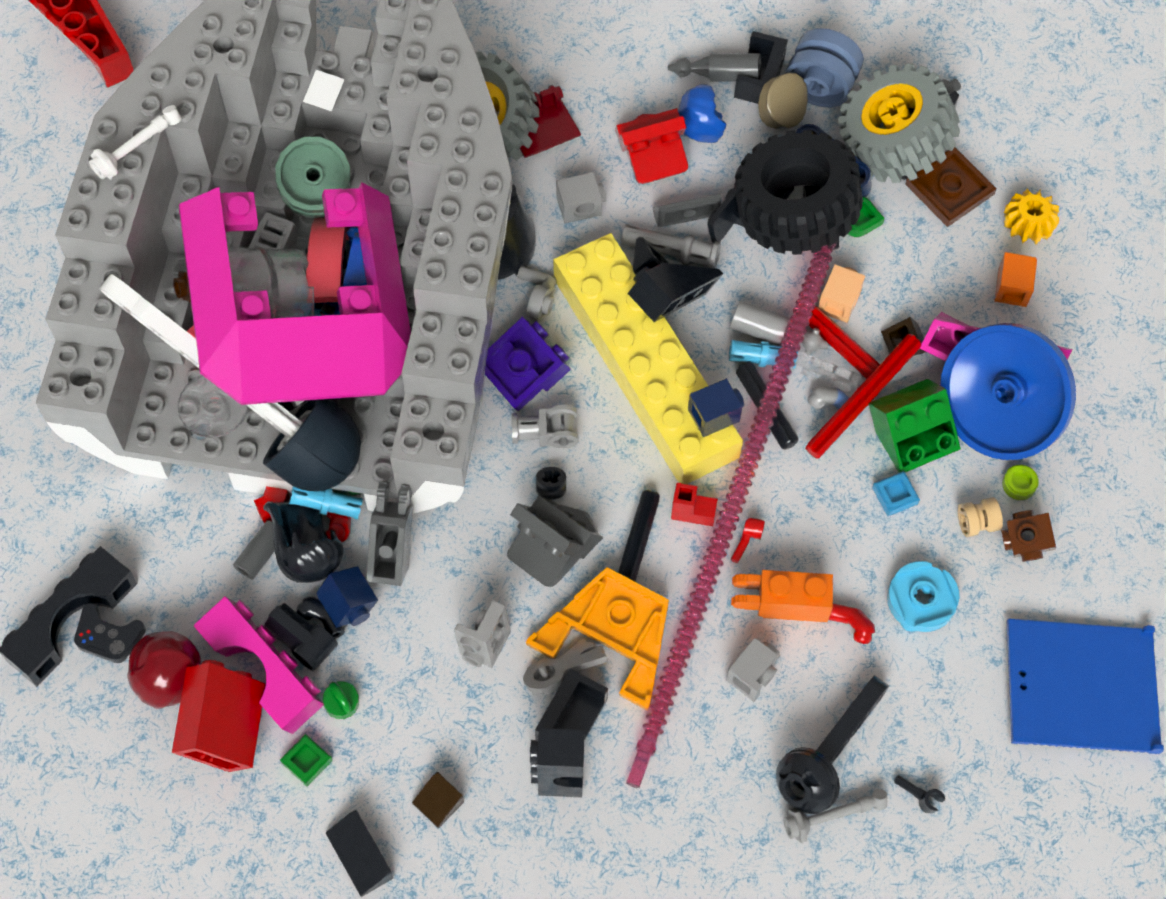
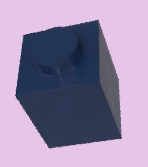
[688,378,744,437]
[316,566,378,628]

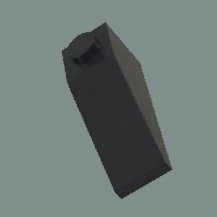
[627,263,724,322]

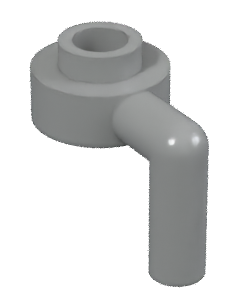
[517,266,556,320]

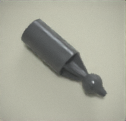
[668,53,761,82]

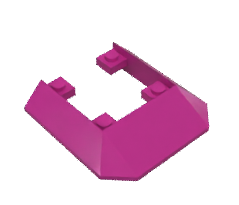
[179,182,411,405]

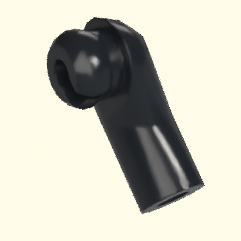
[297,596,345,639]

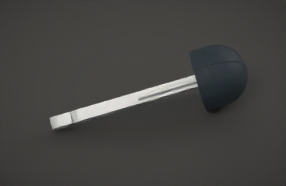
[99,274,361,491]

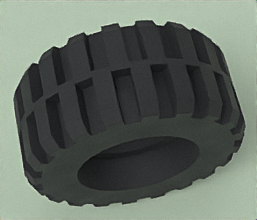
[734,130,863,255]

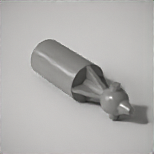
[730,300,829,355]

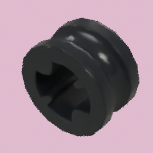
[536,467,566,500]

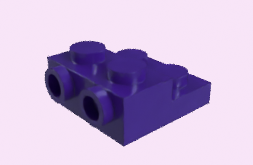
[485,316,571,412]

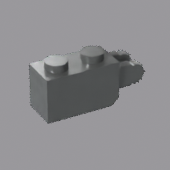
[366,482,413,586]

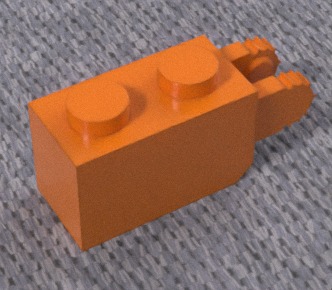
[731,570,833,622]

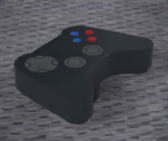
[74,603,146,663]

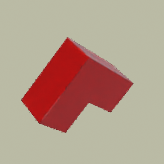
[671,483,718,527]

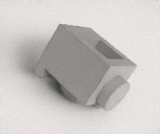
[726,638,780,702]

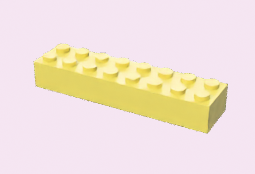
[553,233,743,484]

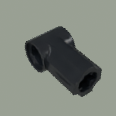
[264,603,338,672]

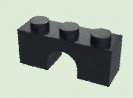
[530,728,585,798]

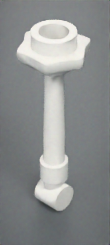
[89,105,182,180]

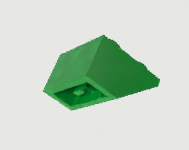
[869,379,961,473]

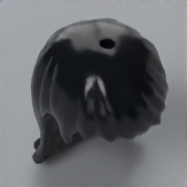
[263,501,344,583]

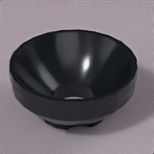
[776,747,840,814]

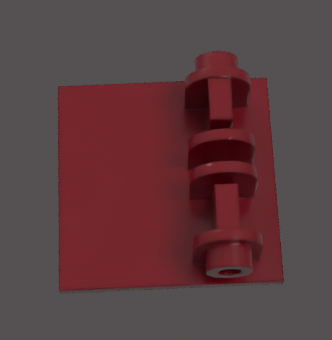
[498,85,581,158]

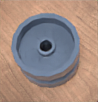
[785,28,864,108]

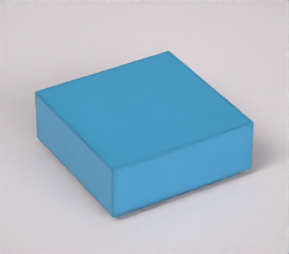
[872,471,920,517]

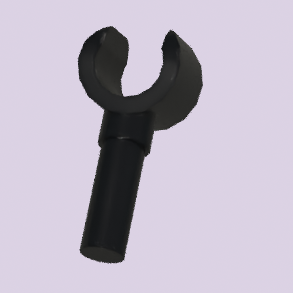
[894,775,946,813]

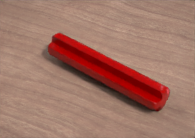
[802,305,880,379]

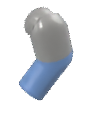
[808,386,850,410]

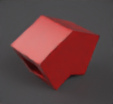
[254,486,290,523]

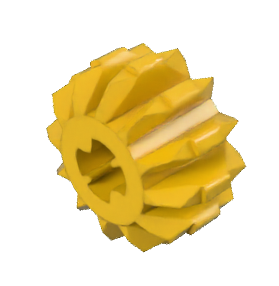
[1004,189,1059,245]

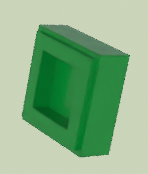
[280,734,333,787]

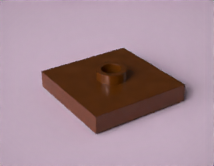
[905,147,997,227]

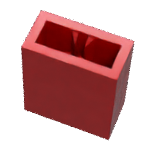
[172,660,266,772]

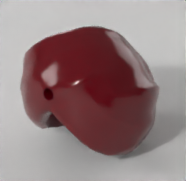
[127,631,202,709]

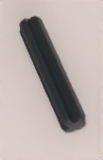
[736,362,799,450]
[618,490,660,582]

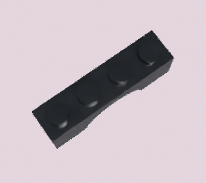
[0,546,138,687]

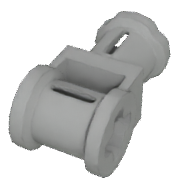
[511,405,579,448]

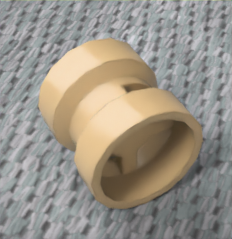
[957,497,1003,537]

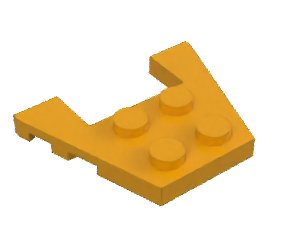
[526,567,669,711]

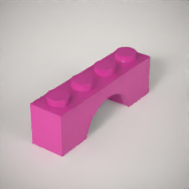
[193,596,324,734]

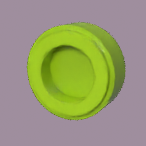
[1002,465,1039,500]

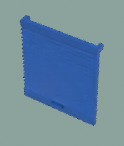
[1006,619,1164,754]

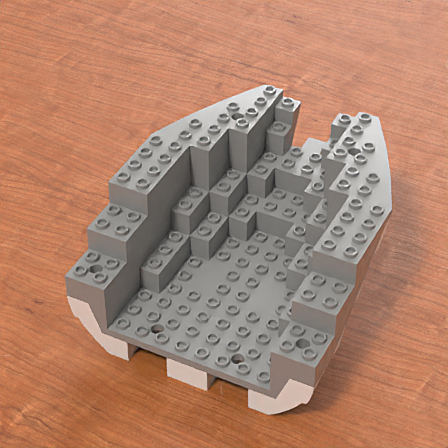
[36,0,513,513]

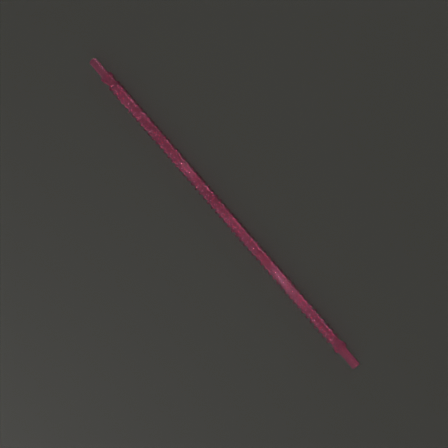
[626,243,837,788]

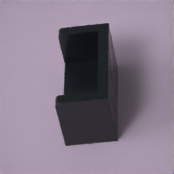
[734,31,788,104]
[535,669,608,741]

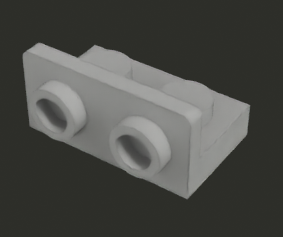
[454,600,511,668]

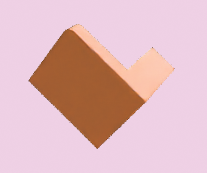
[994,252,1037,307]

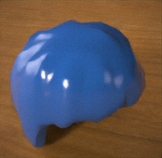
[678,84,727,143]

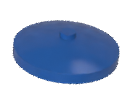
[940,323,1076,460]

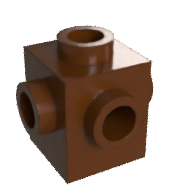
[1001,510,1056,562]

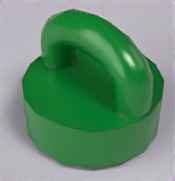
[323,681,359,719]

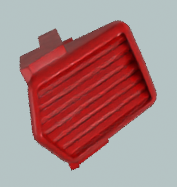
[615,108,688,184]

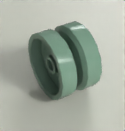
[275,137,351,218]

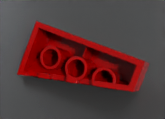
[28,0,134,88]

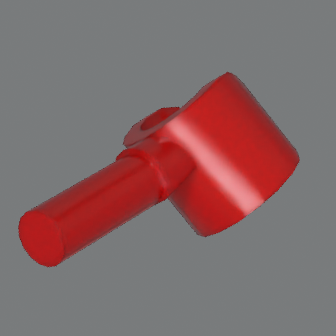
[731,518,765,563]

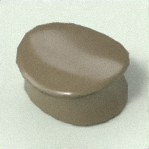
[758,73,808,129]

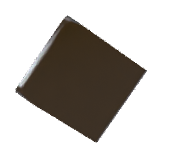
[881,317,926,356]
[412,772,464,829]

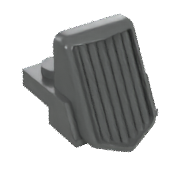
[507,495,603,587]

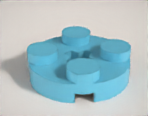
[887,561,960,632]

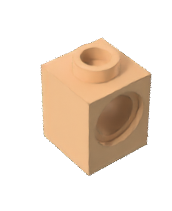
[818,264,865,323]

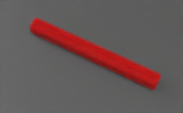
[805,334,922,459]

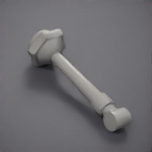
[784,789,887,843]

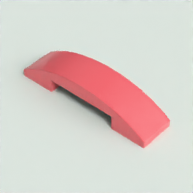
[305,217,350,303]

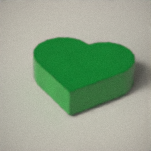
[848,197,885,237]

